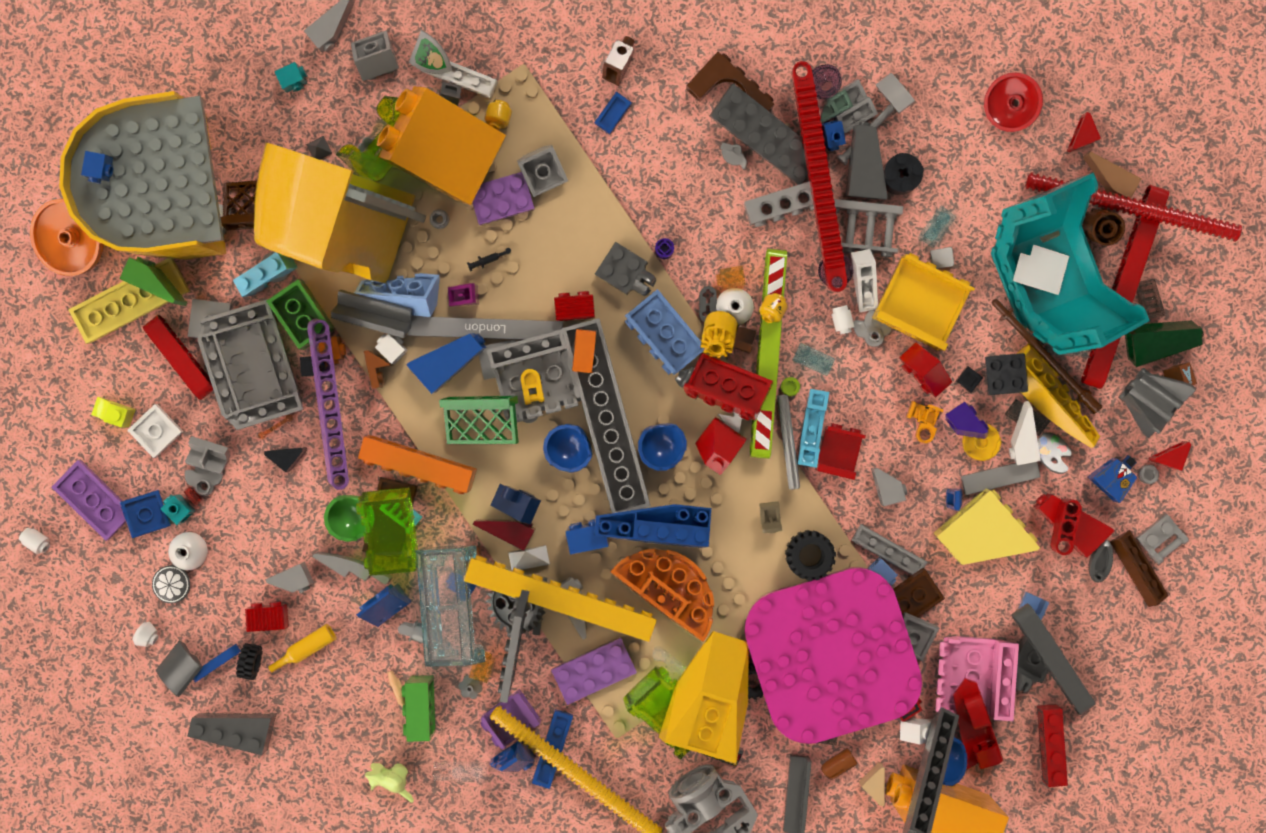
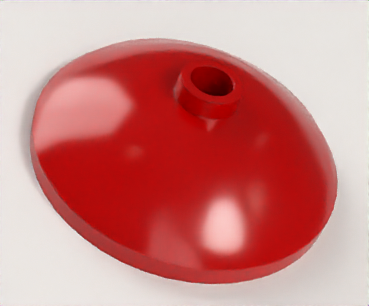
[984,72,1043,132]

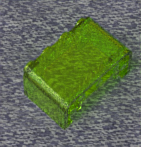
[336,96,400,181]
[356,487,418,576]
[623,666,690,760]

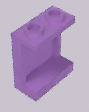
[480,689,541,750]

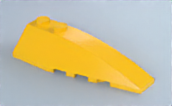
[1016,343,1100,448]

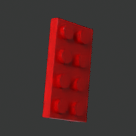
[683,353,773,421]

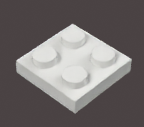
[127,404,184,458]

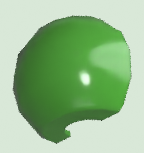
[324,495,375,542]

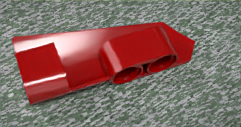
[953,678,1003,769]

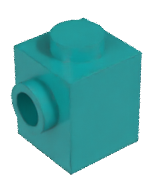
[274,62,308,93]
[160,494,196,525]

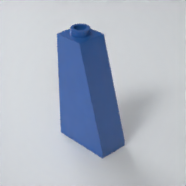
[406,333,487,394]

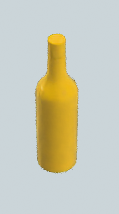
[268,624,337,673]

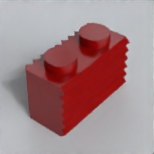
[554,291,595,321]
[245,601,289,632]

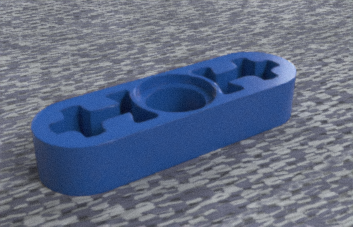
[193,644,241,683]

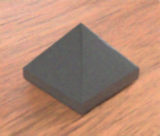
[306,136,332,160]

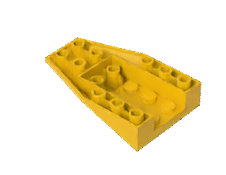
[659,631,749,764]

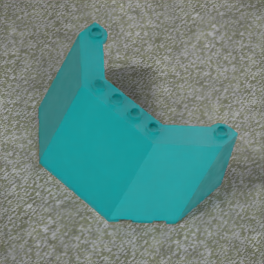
[991,173,1150,355]

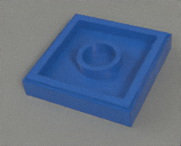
[120,490,171,539]

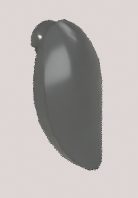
[1089,540,1113,583]

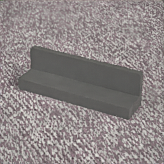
[331,290,412,338]
[783,755,811,833]

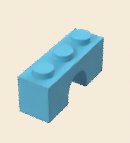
[233,253,298,297]

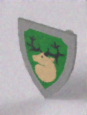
[409,30,452,74]

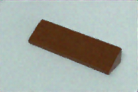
[1110,530,1169,607]

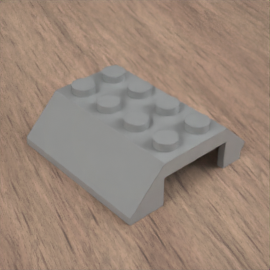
[487,329,581,422]

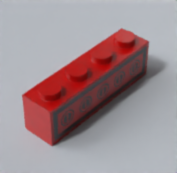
[1037,704,1068,787]

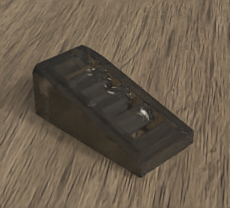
[1136,279,1165,319]

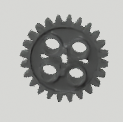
[486,573,546,634]

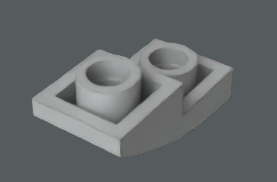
[876,73,915,114]

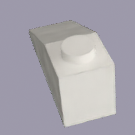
[851,249,878,312]
[1009,401,1041,465]

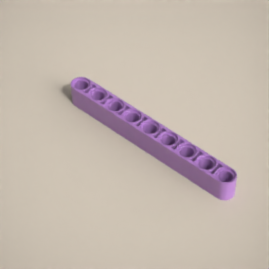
[308,318,349,490]

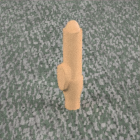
[387,670,405,707]

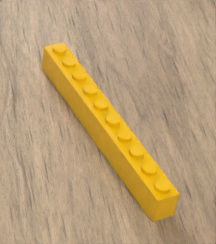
[463,555,657,642]

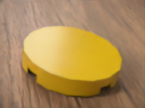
[962,424,1001,461]

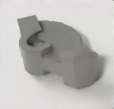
[721,142,748,170]

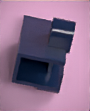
[490,483,541,524]

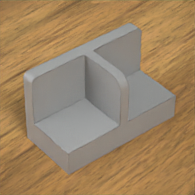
[185,436,231,475]

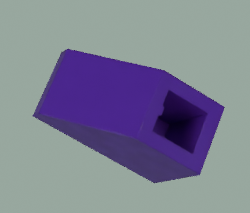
[945,402,989,439]

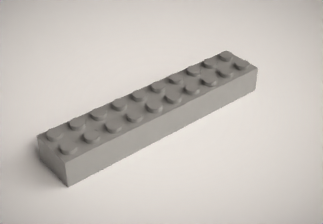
[562,318,651,513]

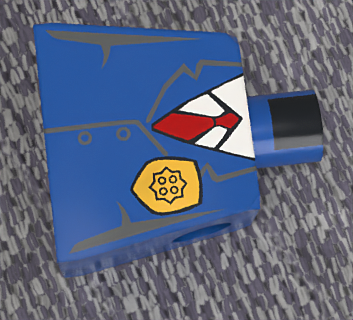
[1087,455,1137,503]

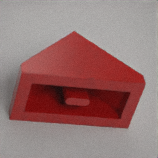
[1067,112,1101,152]
[1149,441,1191,471]

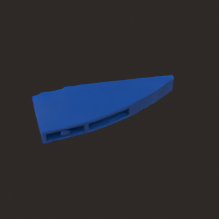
[594,504,712,548]

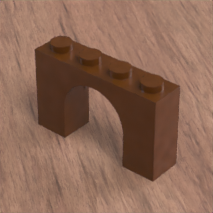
[686,52,775,112]

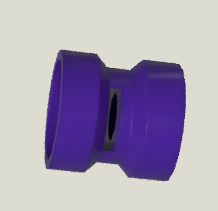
[655,238,674,259]

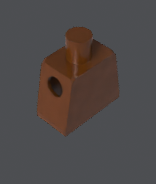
[602,36,635,86]

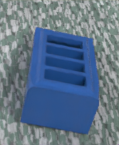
[946,489,962,511]

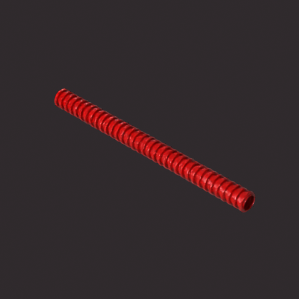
[1025,172,1242,242]

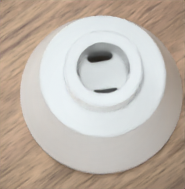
[133,622,159,647]

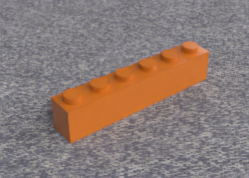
[358,435,477,494]

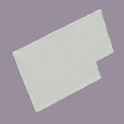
[1013,245,1069,295]

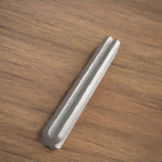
[777,395,800,490]

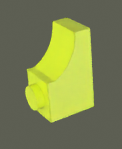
[91,397,136,428]

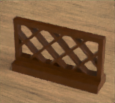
[221,180,257,230]

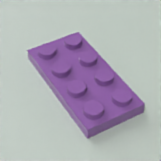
[51,460,126,541]
[551,637,637,705]

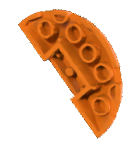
[610,548,714,642]

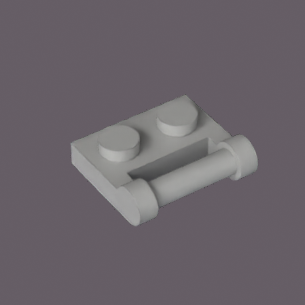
[1136,514,1189,565]

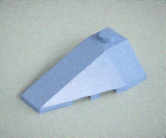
[354,273,440,317]

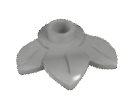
[853,310,891,347]
[185,467,223,496]

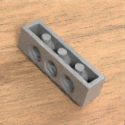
[743,182,814,228]

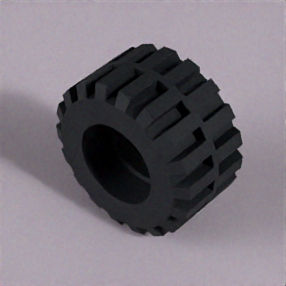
[785,530,836,581]

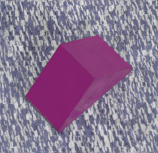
[448,283,479,307]

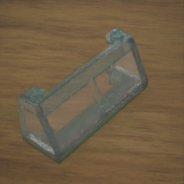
[416,545,485,667]

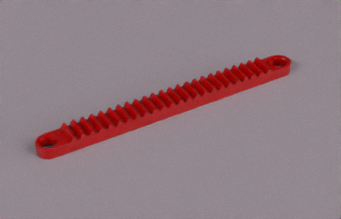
[791,61,847,293]

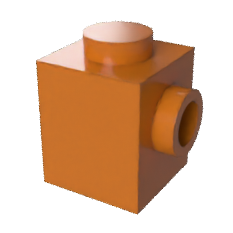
[318,336,346,365]

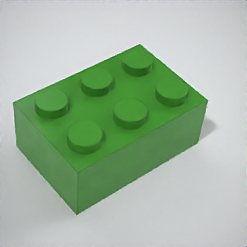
[266,279,336,350]
[402,675,436,742]

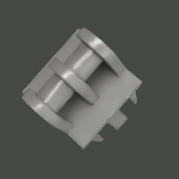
[398,620,436,644]

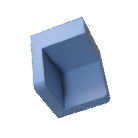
[1018,592,1049,620]

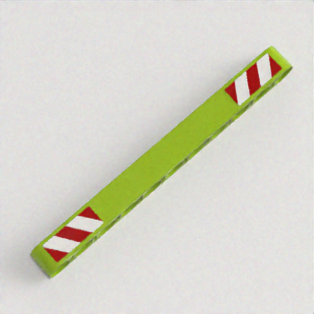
[750,249,787,459]

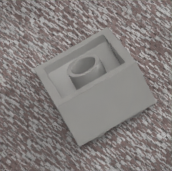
[351,30,399,81]

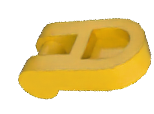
[521,369,545,405]

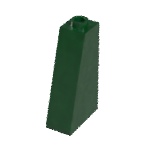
[1125,320,1204,367]

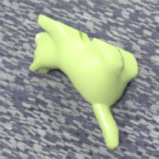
[365,763,414,803]

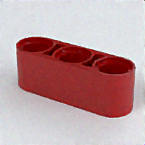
[1050,498,1082,555]

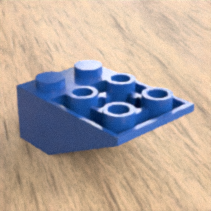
[356,584,412,627]

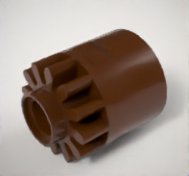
[1082,208,1125,246]

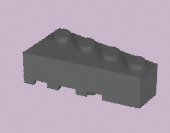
[187,713,277,755]

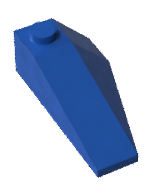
[489,741,535,772]

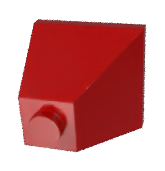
[695,417,747,476]

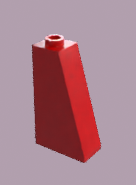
[1034,493,1115,558]

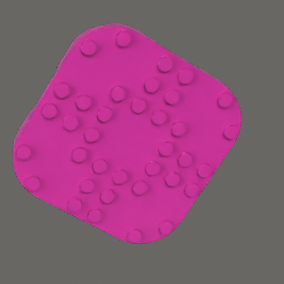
[745,567,922,744]

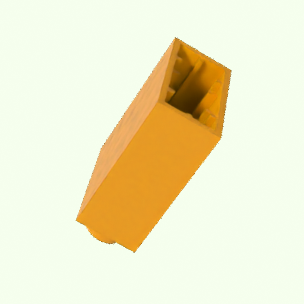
[377,86,506,205]
[886,764,1009,833]

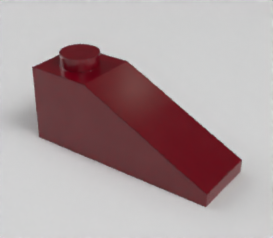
[472,519,536,551]

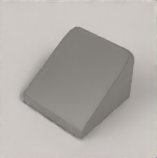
[930,247,954,269]

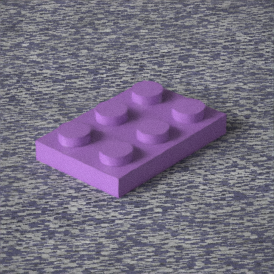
[472,172,535,225]

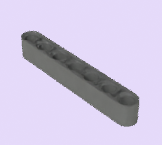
[1011,603,1096,715]

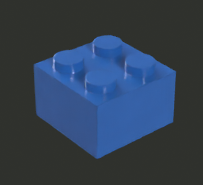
[565,519,609,555]

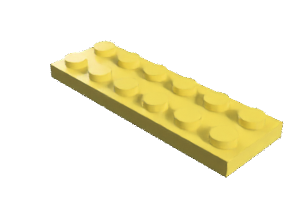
[69,258,190,344]

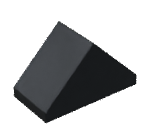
[264,447,307,472]

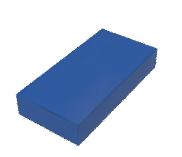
[594,91,632,135]

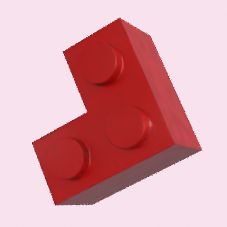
[899,342,952,398]

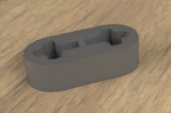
[699,286,717,322]

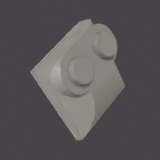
[517,145,568,197]

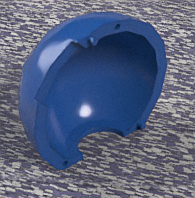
[638,423,687,471]
[543,424,592,473]
[943,737,967,786]

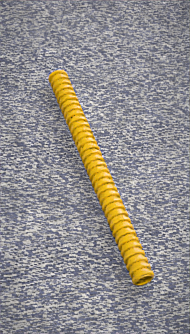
[490,705,662,833]

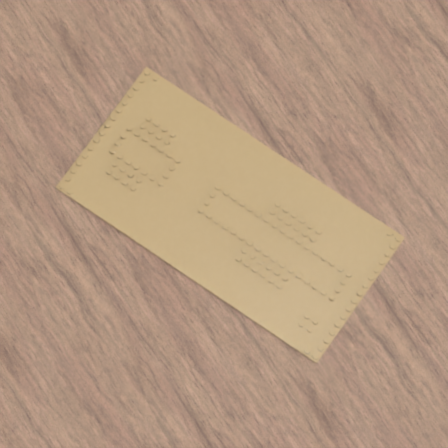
[293,64,867,738]

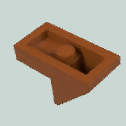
[364,350,394,389]

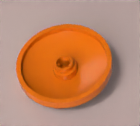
[30,198,104,276]

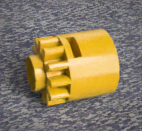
[700,311,738,358]

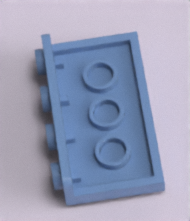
[624,289,704,375]

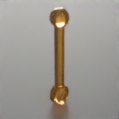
[258,414,293,439]

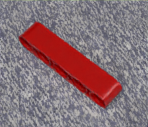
[143,315,213,400]

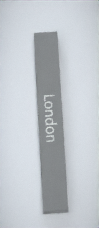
[408,316,563,340]

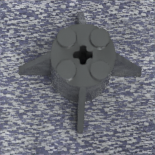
[1118,368,1197,438]

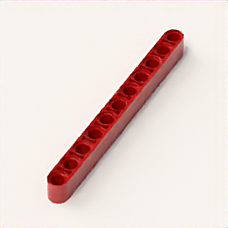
[1081,184,1169,389]

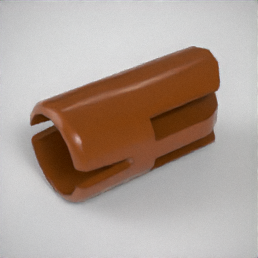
[821,748,858,780]

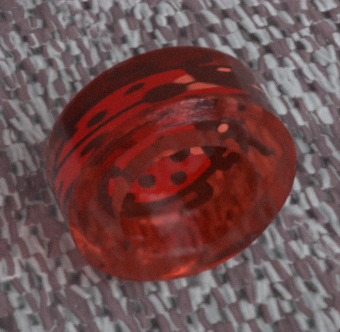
[184,487,202,505]

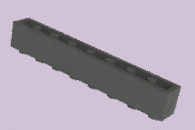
[903,707,959,833]

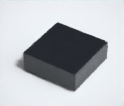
[955,366,983,393]

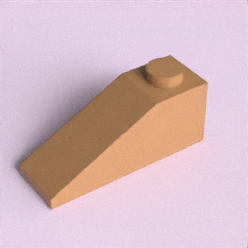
[1083,151,1142,199]

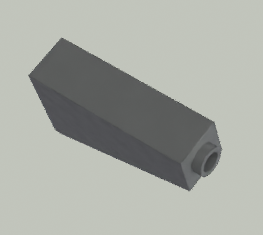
[845,122,888,200]

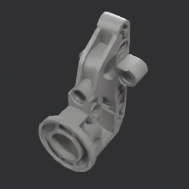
[665,764,758,833]

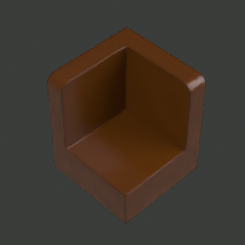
[733,325,756,353]

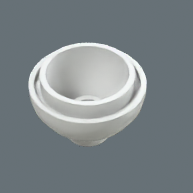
[716,288,754,325]
[168,532,208,570]

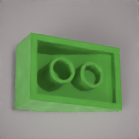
[119,256,187,306]

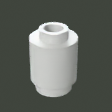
[831,305,855,334]
[19,528,50,554]

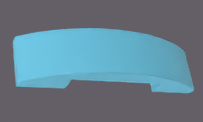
[797,389,829,468]

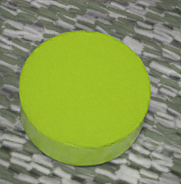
[780,377,800,396]

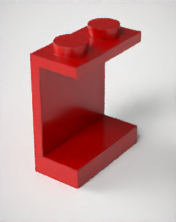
[815,423,866,480]

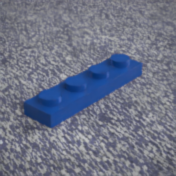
[532,709,573,789]

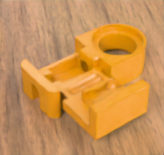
[906,401,943,443]

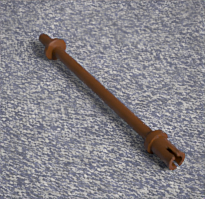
[992,299,1102,414]

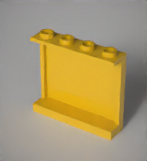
[872,253,975,352]

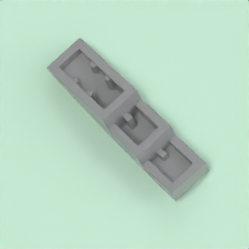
[313,552,393,585]

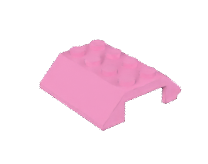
[935,636,1019,721]

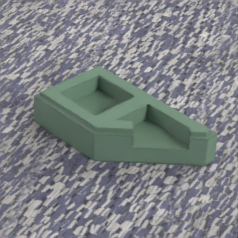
[820,89,853,124]

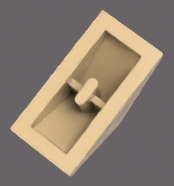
[859,763,885,806]

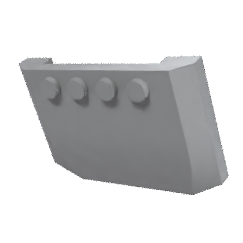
[198,299,304,430]

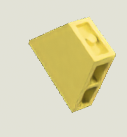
[933,488,1040,565]

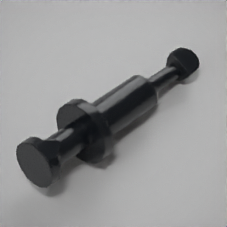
[467,248,511,272]

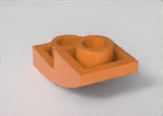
[572,329,596,373]

